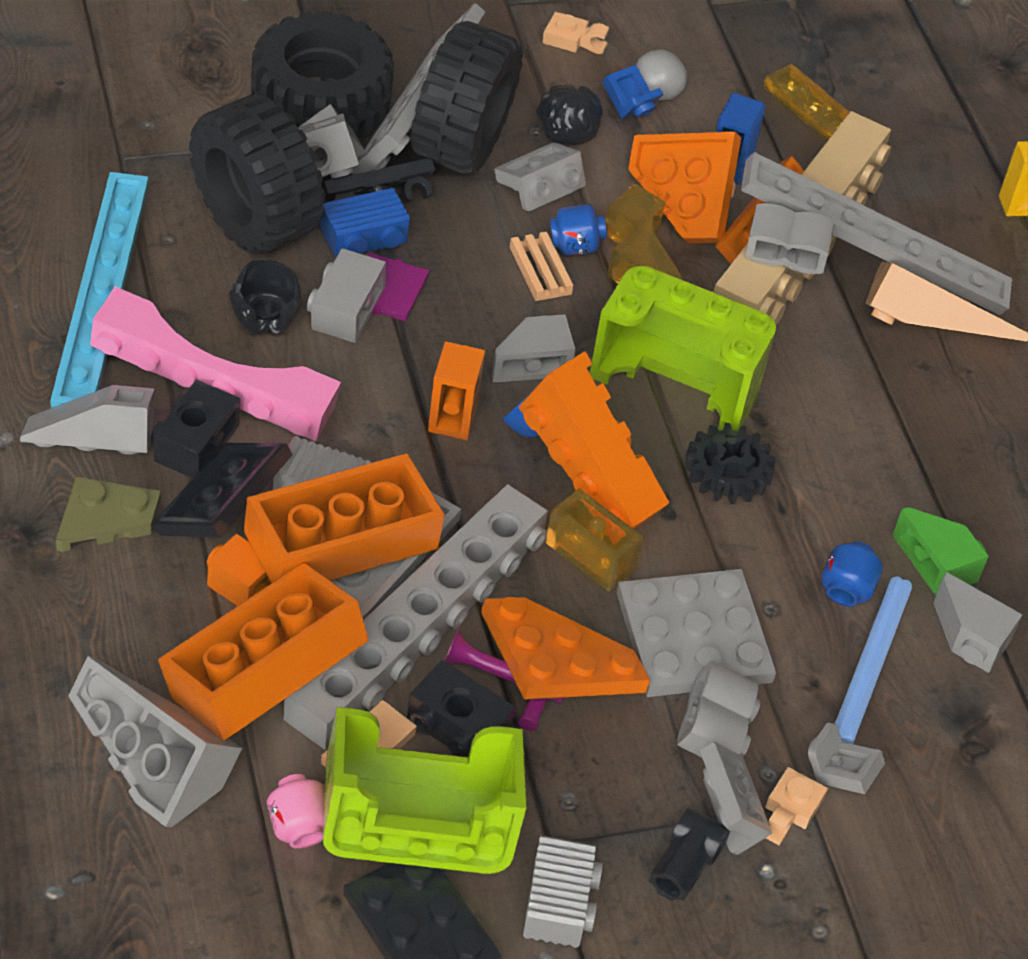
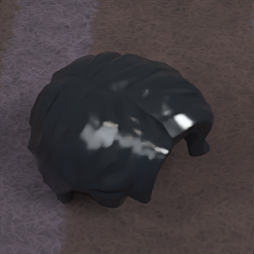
[536,83,603,145]
[229,259,302,335]

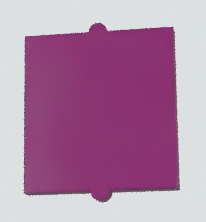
[368,253,430,321]

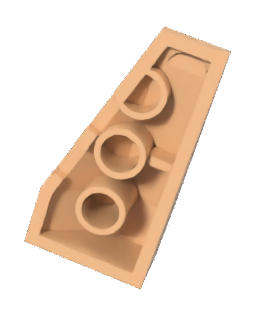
[865,262,1028,341]

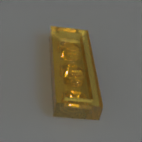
[763,64,850,141]

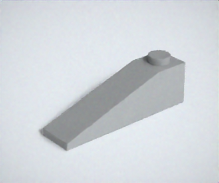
[68,656,242,827]

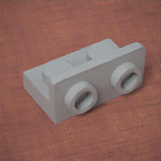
[494,142,586,212]
[700,741,772,855]

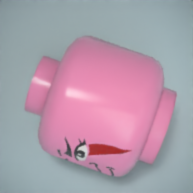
[267,774,325,848]

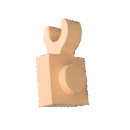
[543,12,609,54]
[765,767,828,845]

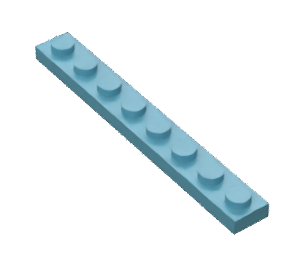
[50,172,149,408]

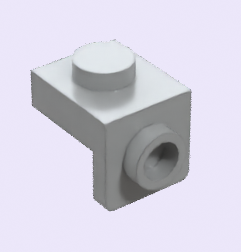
[808,722,885,794]

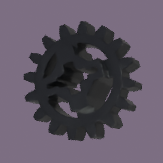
[684,423,776,504]

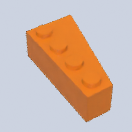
[518,351,669,542]

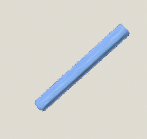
[835,576,912,744]

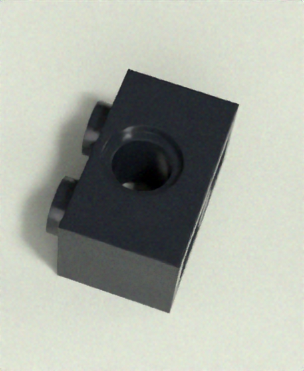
[151,379,240,478]
[407,660,515,758]

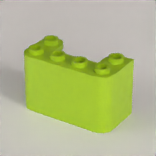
[590,266,776,431]
[323,707,526,874]

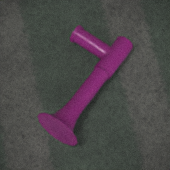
[445,627,563,731]

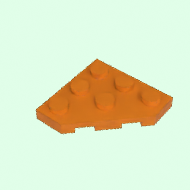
[628,132,741,244]
[481,597,650,700]

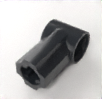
[649,807,730,901]

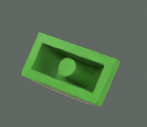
[892,507,989,596]

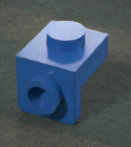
[602,65,664,120]

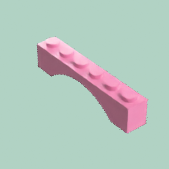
[90,286,341,441]

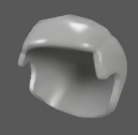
[635,49,688,101]

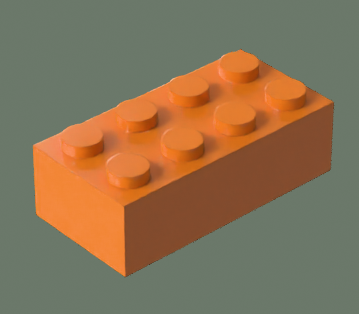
[244,453,445,583]
[158,562,369,741]

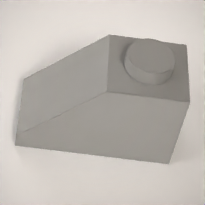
[491,314,575,383]
[933,572,1023,673]

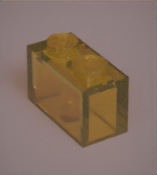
[545,488,644,592]

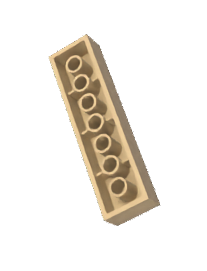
[714,111,892,325]

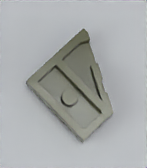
[56,477,161,552]

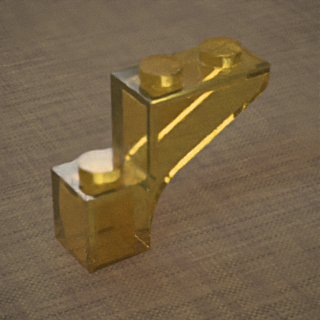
[605,184,682,284]

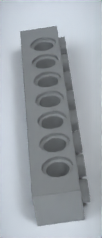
[283,484,548,750]

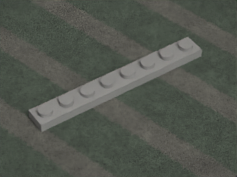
[741,152,1012,316]

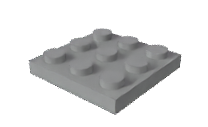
[616,569,776,697]

